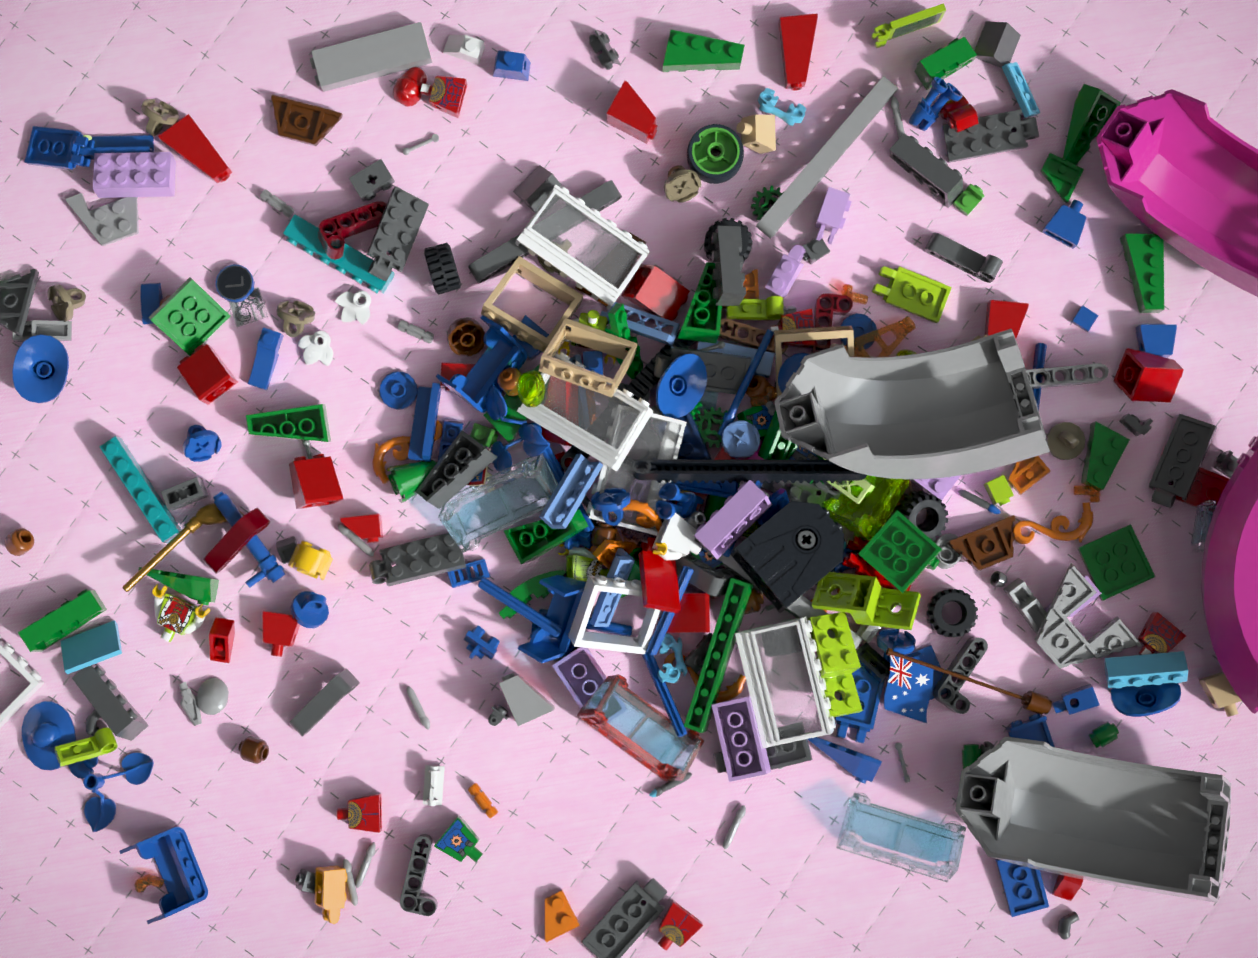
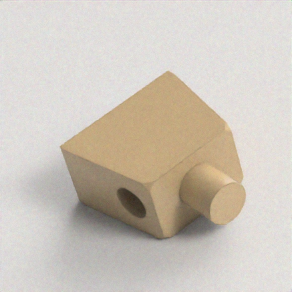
[736,115,776,154]
[1199,672,1242,717]

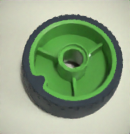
[687,124,744,184]

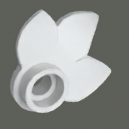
[335,291,371,325]
[298,331,334,366]

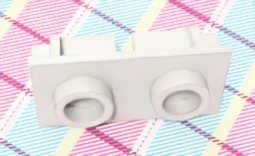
[423,765,445,806]

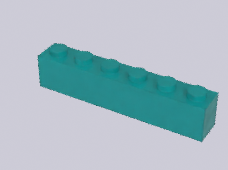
[283,214,395,294]
[99,436,182,543]

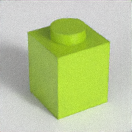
[983,475,1014,506]

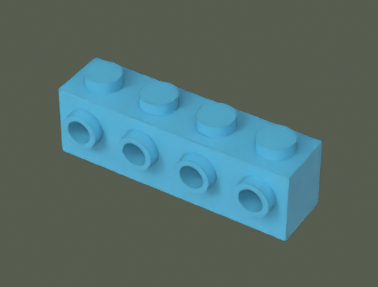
[1104,651,1188,688]

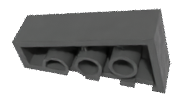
[889,133,963,208]
[711,226,746,306]
[415,430,497,509]
[72,664,149,741]

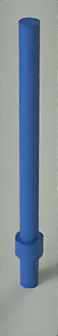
[717,329,774,436]

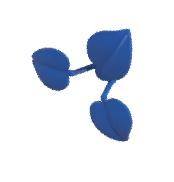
[486,385,550,473]
[68,753,154,832]

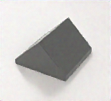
[974,21,1021,68]
[513,165,562,218]

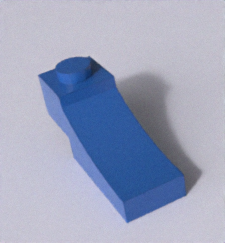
[248,328,284,390]

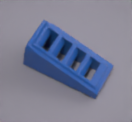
[448,559,490,588]

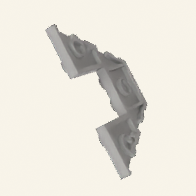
[1034,563,1142,669]

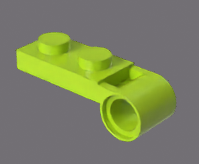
[726,296,784,320]
[54,727,118,767]

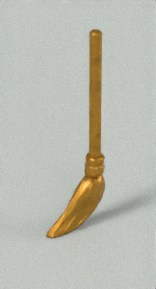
[122,503,244,592]

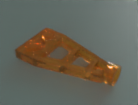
[844,316,916,358]

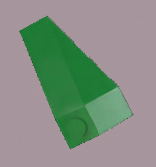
[1063,84,1121,165]
[138,567,219,606]

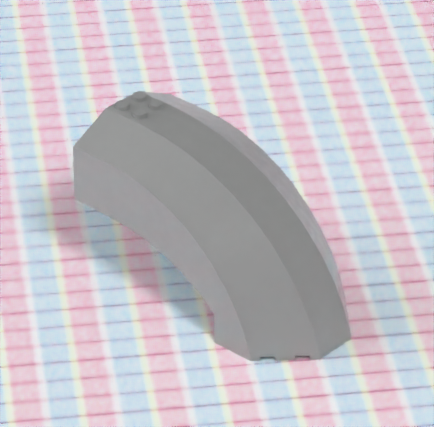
[775,329,1050,479]
[955,737,1231,903]

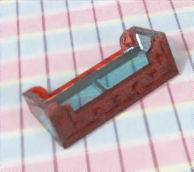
[577,674,704,781]

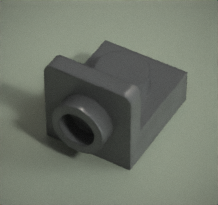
[802,238,830,264]
[1119,414,1153,436]
[1214,450,1239,478]
[295,869,315,894]

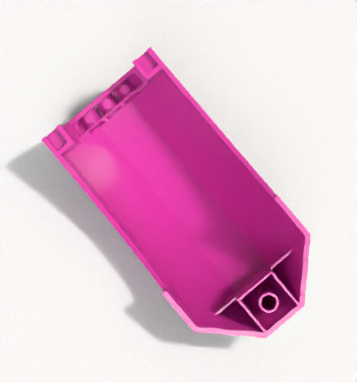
[1096,89,1258,297]
[1201,436,1258,714]

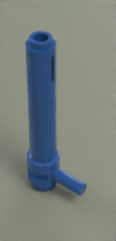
[213,491,285,588]

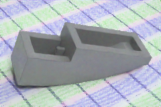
[12,320,72,342]
[1003,578,1047,634]

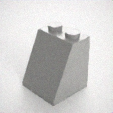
[499,673,555,726]

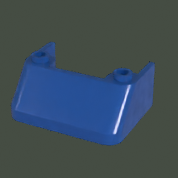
[436,315,528,413]
[518,575,586,663]
[119,827,208,924]

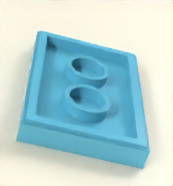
[60,620,122,674]

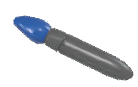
[958,489,1001,514]

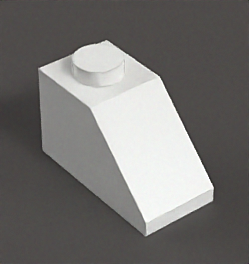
[443,35,485,65]

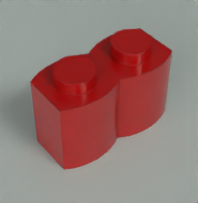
[940,96,979,132]

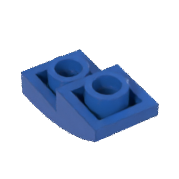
[140,283,163,324]
[438,421,464,460]

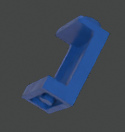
[1006,714,1055,747]

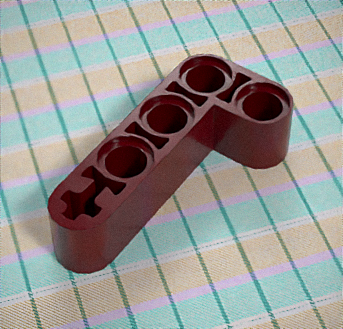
[318,201,387,260]
[811,294,853,354]
[203,507,271,574]

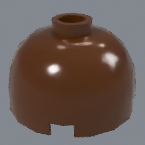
[447,317,485,357]

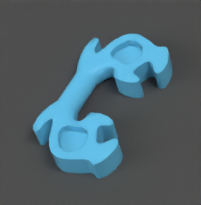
[758,88,806,126]
[658,633,687,683]

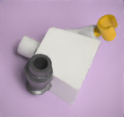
[652,512,706,561]

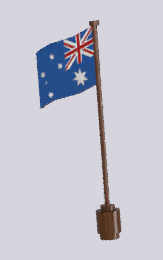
[884,648,1052,723]

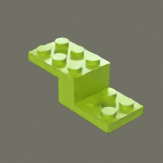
[811,572,921,630]
[807,612,863,717]

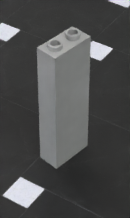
[310,22,433,92]

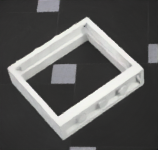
[568,575,660,654]
[0,635,45,728]

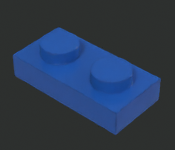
[757,488,789,525]

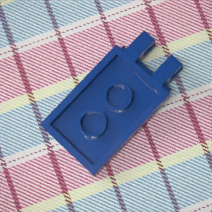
[24,126,95,170]
[835,667,885,743]
[995,859,1049,917]

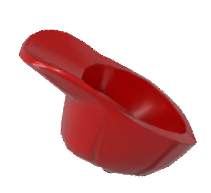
[393,67,427,107]

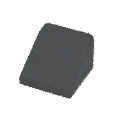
[276,536,297,564]

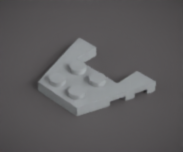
[66,193,139,246]

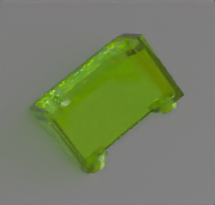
[823,475,909,541]

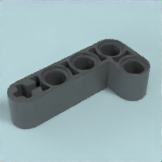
[925,232,1003,283]
[676,554,736,596]
[933,637,988,714]
[289,669,360,737]
[400,834,438,916]

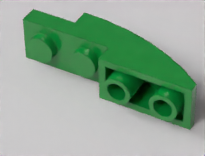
[605,303,643,379]
[499,570,566,619]

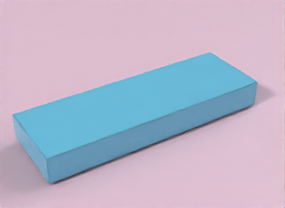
[1002,62,1040,118]

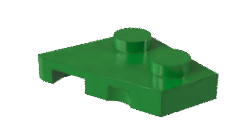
[1040,153,1084,203]

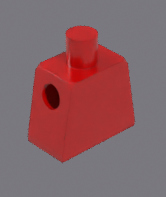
[263,611,300,657]

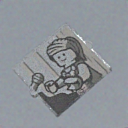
[228,287,269,327]

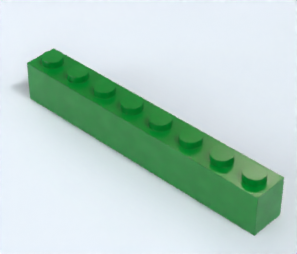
[684,578,754,733]

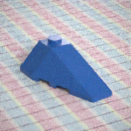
[807,737,882,784]

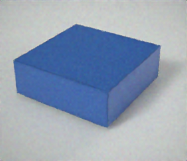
[1071,305,1099,332]

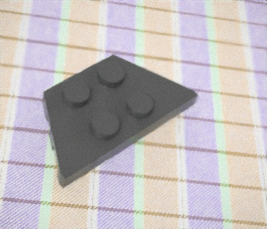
[0,269,39,336]

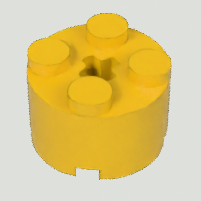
[288,541,333,580]

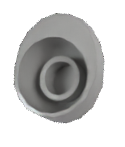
[935,533,961,569]
[197,678,229,715]

